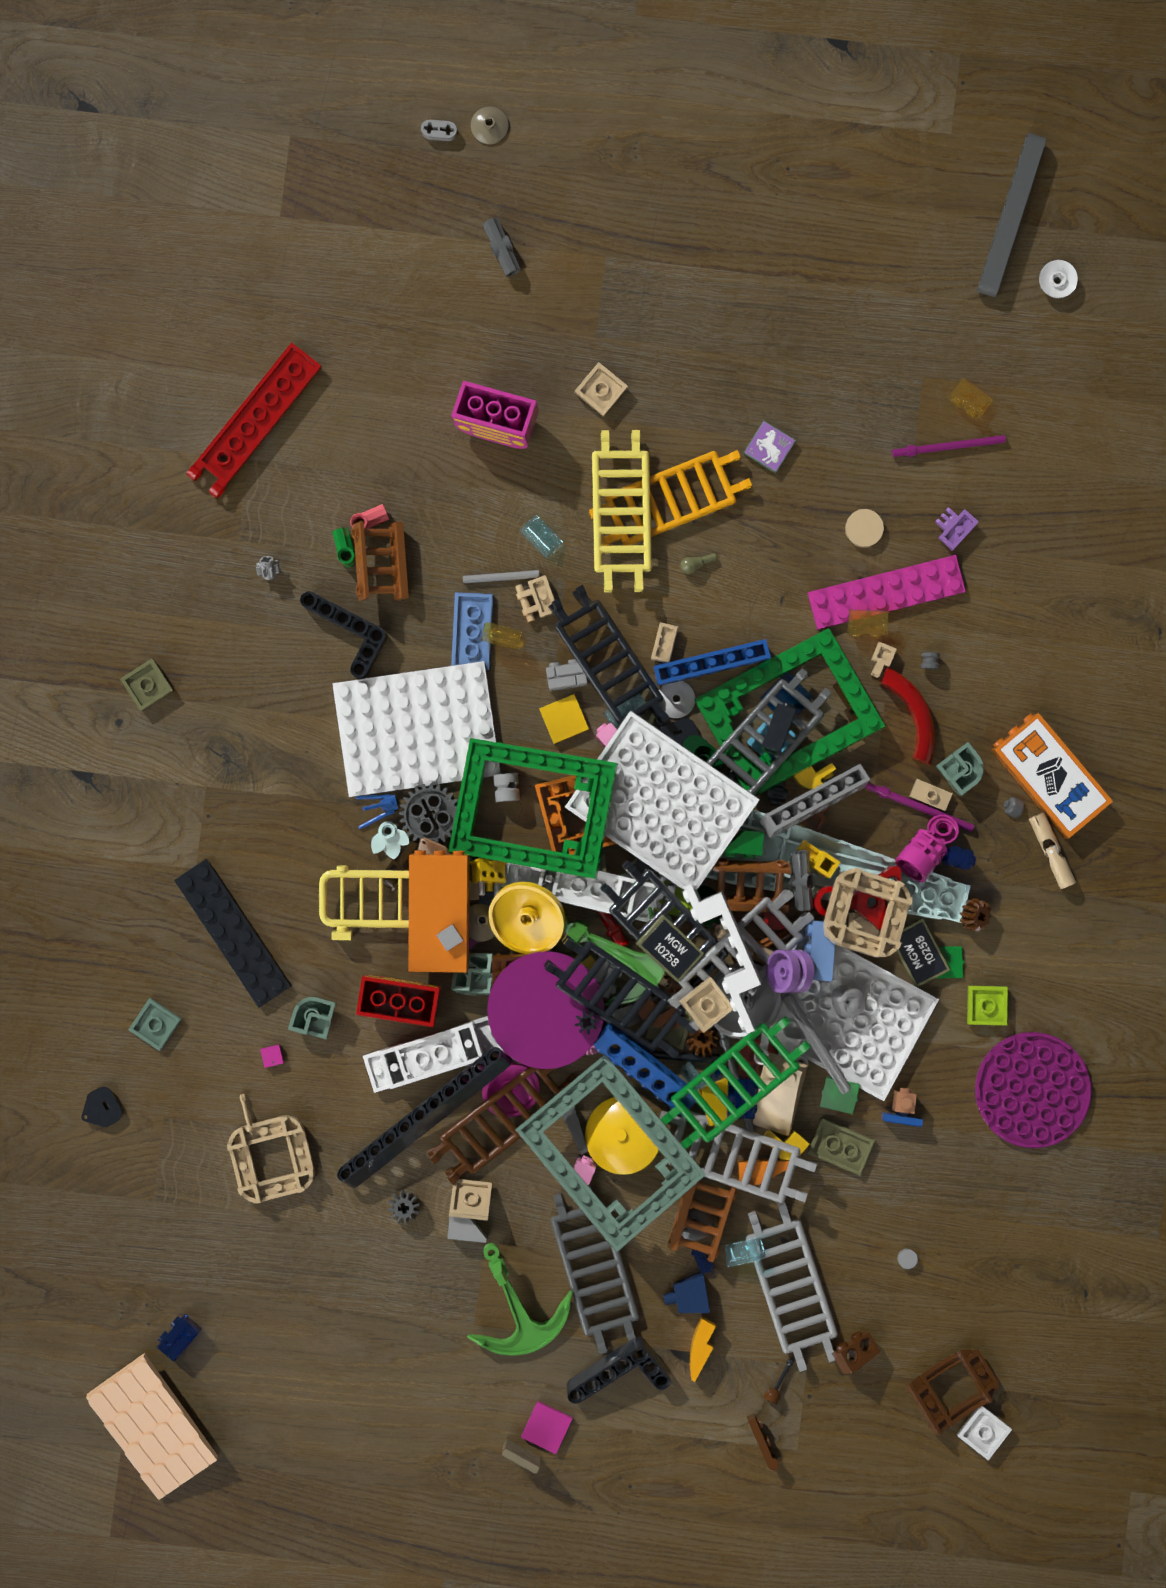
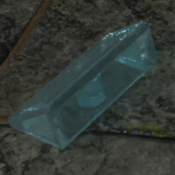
[520,515,563,558]
[678,1061,706,1092]
[725,1237,766,1267]

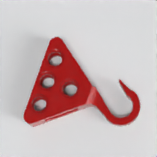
[813,866,901,932]

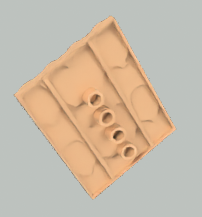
[86,1353,218,1500]

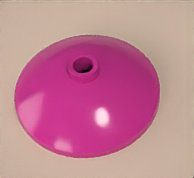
[482,1063,539,1118]

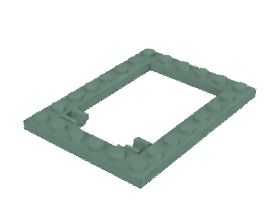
[515,1055,706,1252]

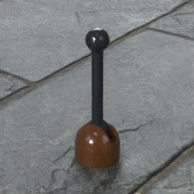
[763,1359,794,1405]

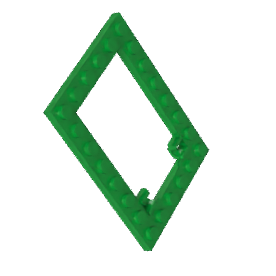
[694,628,885,796]
[449,738,618,879]

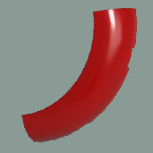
[879,667,935,766]

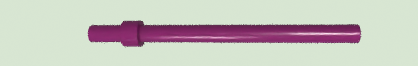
[891,435,1006,457]
[865,782,974,832]

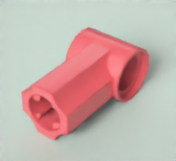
[350,504,389,529]

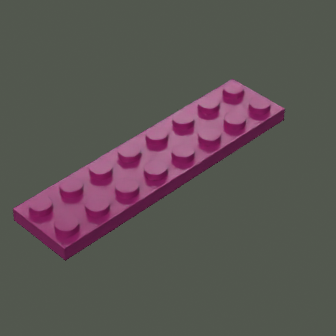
[807,555,966,630]

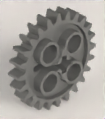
[399,783,458,843]

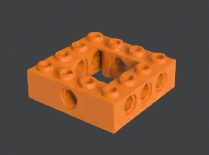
[535,775,617,855]

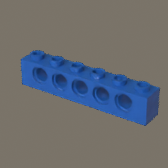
[653,639,771,687]
[594,1023,696,1116]

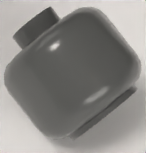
[1004,797,1025,818]

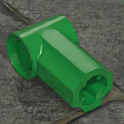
[332,527,356,567]

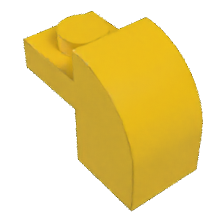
[793,763,836,790]
[796,840,840,878]
[764,1130,809,1160]

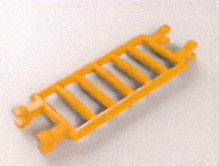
[589,450,752,546]

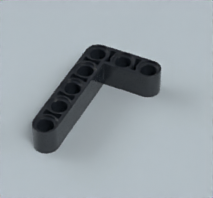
[300,591,387,679]
[566,1337,671,1404]

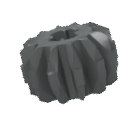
[388,1190,421,1224]

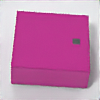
[260,1044,284,1068]

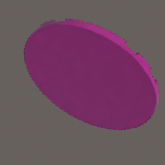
[487,952,604,1069]
[975,1032,1091,1148]

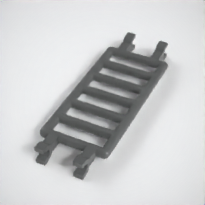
[706,668,832,795]
[551,1184,640,1354]

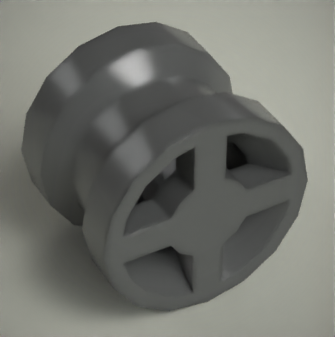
[921,652,940,670]

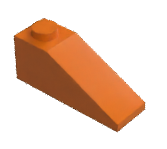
[737,1159,789,1186]

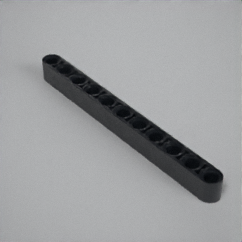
[337,1047,511,1188]

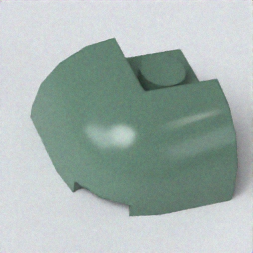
[936,742,983,796]
[451,953,494,996]
[288,997,337,1039]

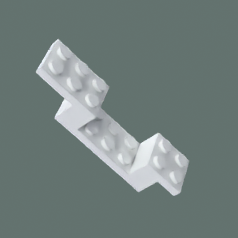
[501,863,656,922]
[683,882,762,1034]
[363,1016,503,1093]

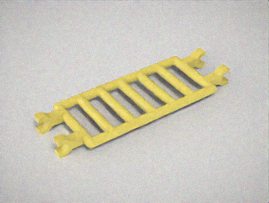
[592,430,652,593]

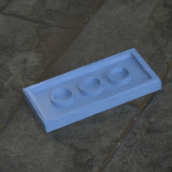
[451,592,493,671]

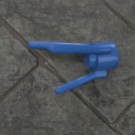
[356,793,398,829]

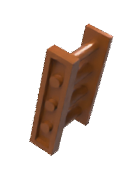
[352,521,409,601]
[710,858,791,913]
[667,1180,737,1262]

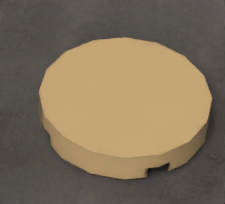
[845,509,884,548]

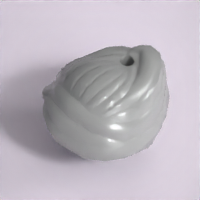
[831,985,865,1018]

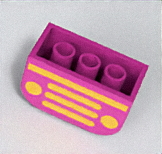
[451,381,539,449]

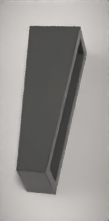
[562,1106,588,1155]

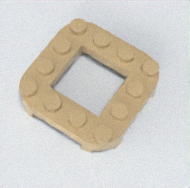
[823,868,912,957]
[227,1115,315,1203]

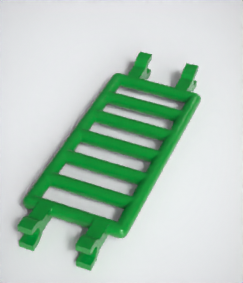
[660,1016,811,1150]

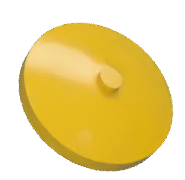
[489,882,566,954]
[585,1097,659,1175]

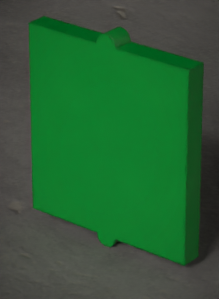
[934,946,964,979]
[820,1076,860,1114]

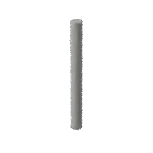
[463,570,539,584]

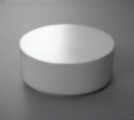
[897,1248,918,1269]

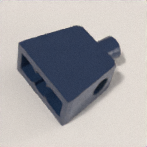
[663,1272,710,1313]

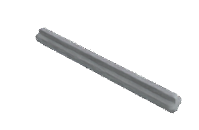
[782,993,850,1094]

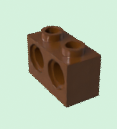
[831,1331,880,1374]

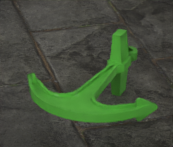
[564,906,665,1005]
[467,1243,573,1355]

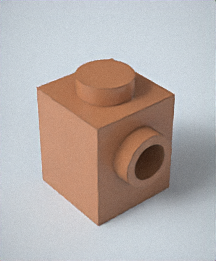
[892,1088,916,1114]

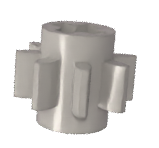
[256,556,280,580]

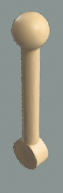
[240,1094,253,1133]

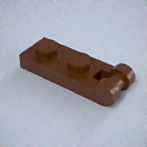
[747,1414,779,1470]

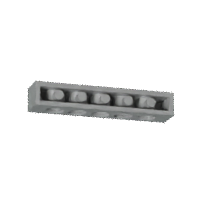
[760,764,870,838]

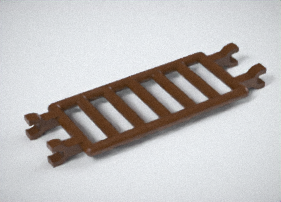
[427,1067,576,1185]

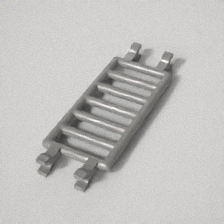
[668,889,814,1031]
[659,1110,817,1203]
[746,1202,838,1372]

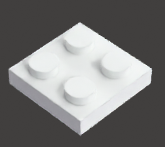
[956,1406,1012,1460]

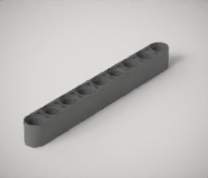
[977,132,1046,298]

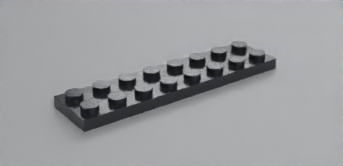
[174,859,291,1008]

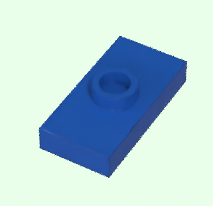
[881,1112,923,1127]

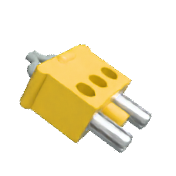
[470,857,506,897]

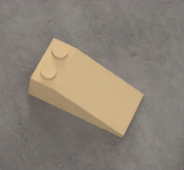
[753,1053,808,1136]

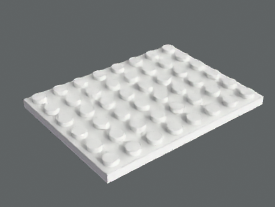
[332,661,501,797]
[565,711,760,890]
[775,926,939,1101]

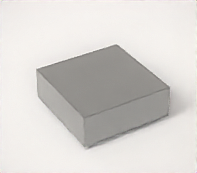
[437,924,464,951]

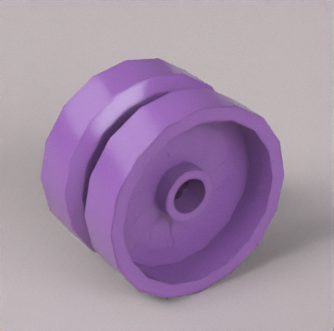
[766,950,814,993]

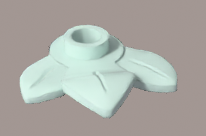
[371,821,409,859]

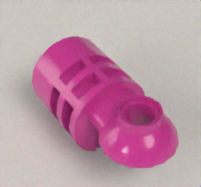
[895,814,959,883]

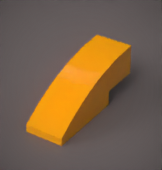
[690,1315,716,1382]

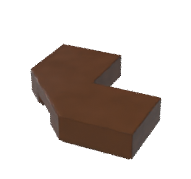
[638,998,688,1030]

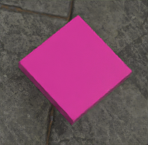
[521,1401,572,1454]

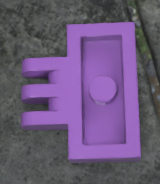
[935,508,979,551]

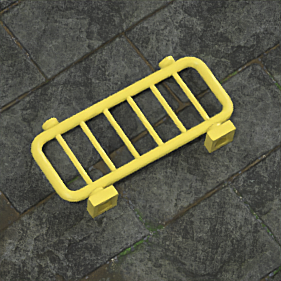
[319,865,409,940]

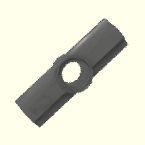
[483,217,521,277]
[790,850,815,911]

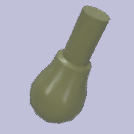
[680,553,717,574]

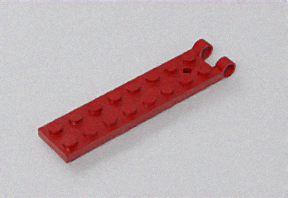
[186,342,322,499]

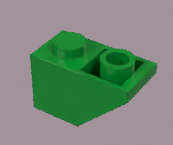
[724,830,764,859]

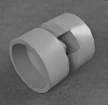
[493,773,520,802]

